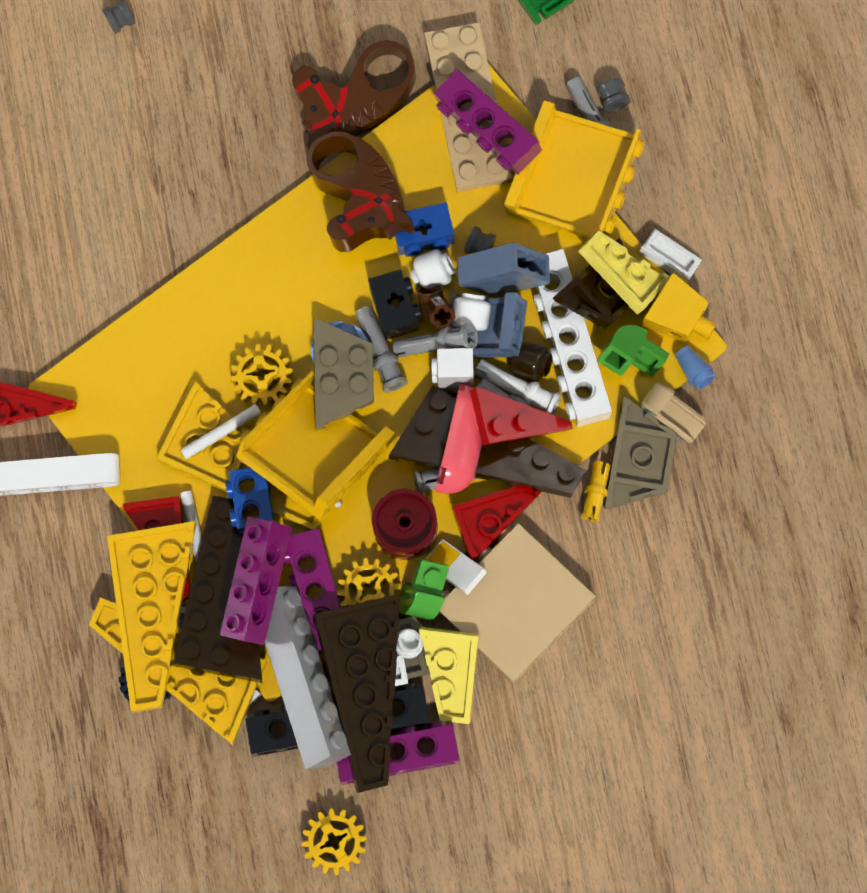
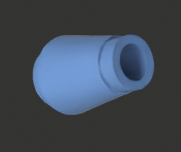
[675,346,716,390]

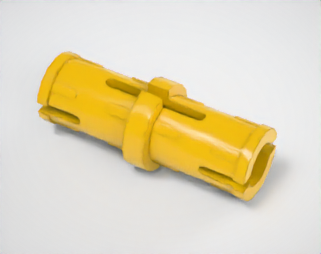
[581,461,612,523]

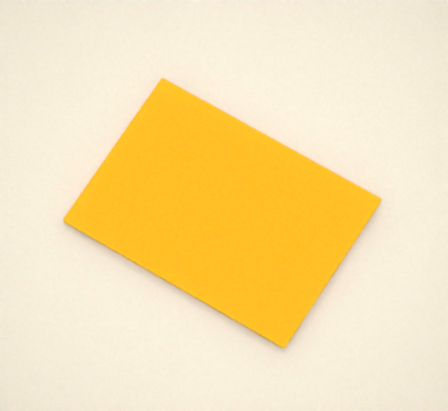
[28,64,727,703]

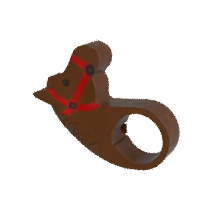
[292,40,416,149]
[306,131,415,252]

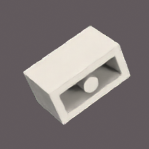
[432,348,473,392]

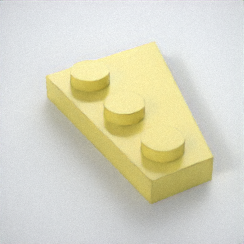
[578,230,670,314]
[419,627,479,724]

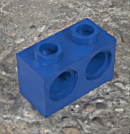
[225,468,274,534]

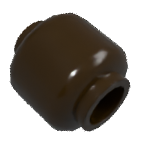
[507,341,552,382]

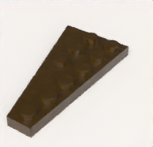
[388,385,586,498]
[173,495,263,683]
[313,594,401,793]

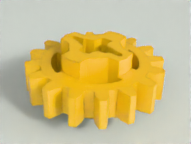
[230,344,294,408]
[337,558,402,607]
[301,808,368,876]

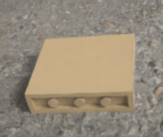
[438,523,596,685]

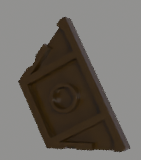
[553,238,630,329]

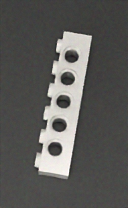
[533,249,612,427]

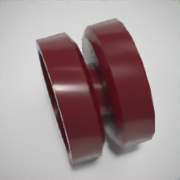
[372,488,438,560]

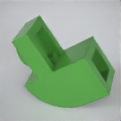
[597,325,670,377]
[399,558,449,621]

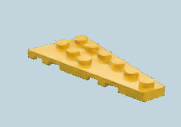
[156,381,323,530]
[107,521,196,713]
[89,597,267,746]

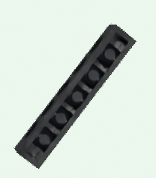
[245,683,430,757]

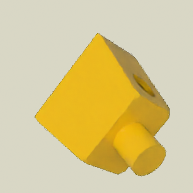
[642,273,717,343]

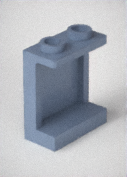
[450,293,527,357]

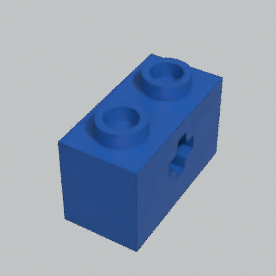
[394,202,454,257]

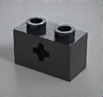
[368,269,422,340]

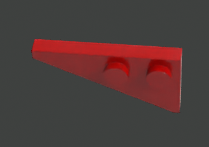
[0,382,77,427]
[469,387,573,446]
[451,485,542,561]
[123,496,191,600]

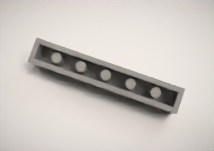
[265,586,351,770]

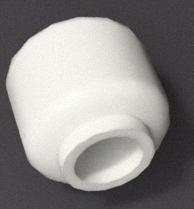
[410,249,455,289]
[451,293,491,331]

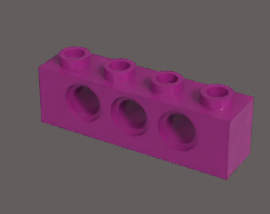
[434,69,542,175]
[220,517,292,645]
[284,528,341,655]
[337,721,460,785]

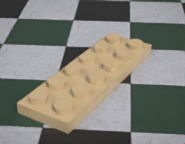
[424,22,513,192]

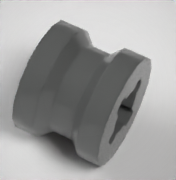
[102,0,135,34]
[597,78,630,112]
[464,226,496,254]

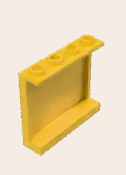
[504,101,645,239]
[236,371,395,520]

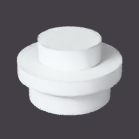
[396,629,423,659]

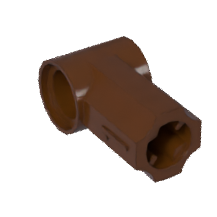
[417,285,455,329]

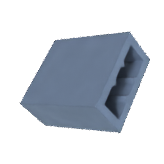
[458,242,550,298]

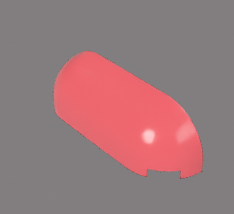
[435,383,482,494]

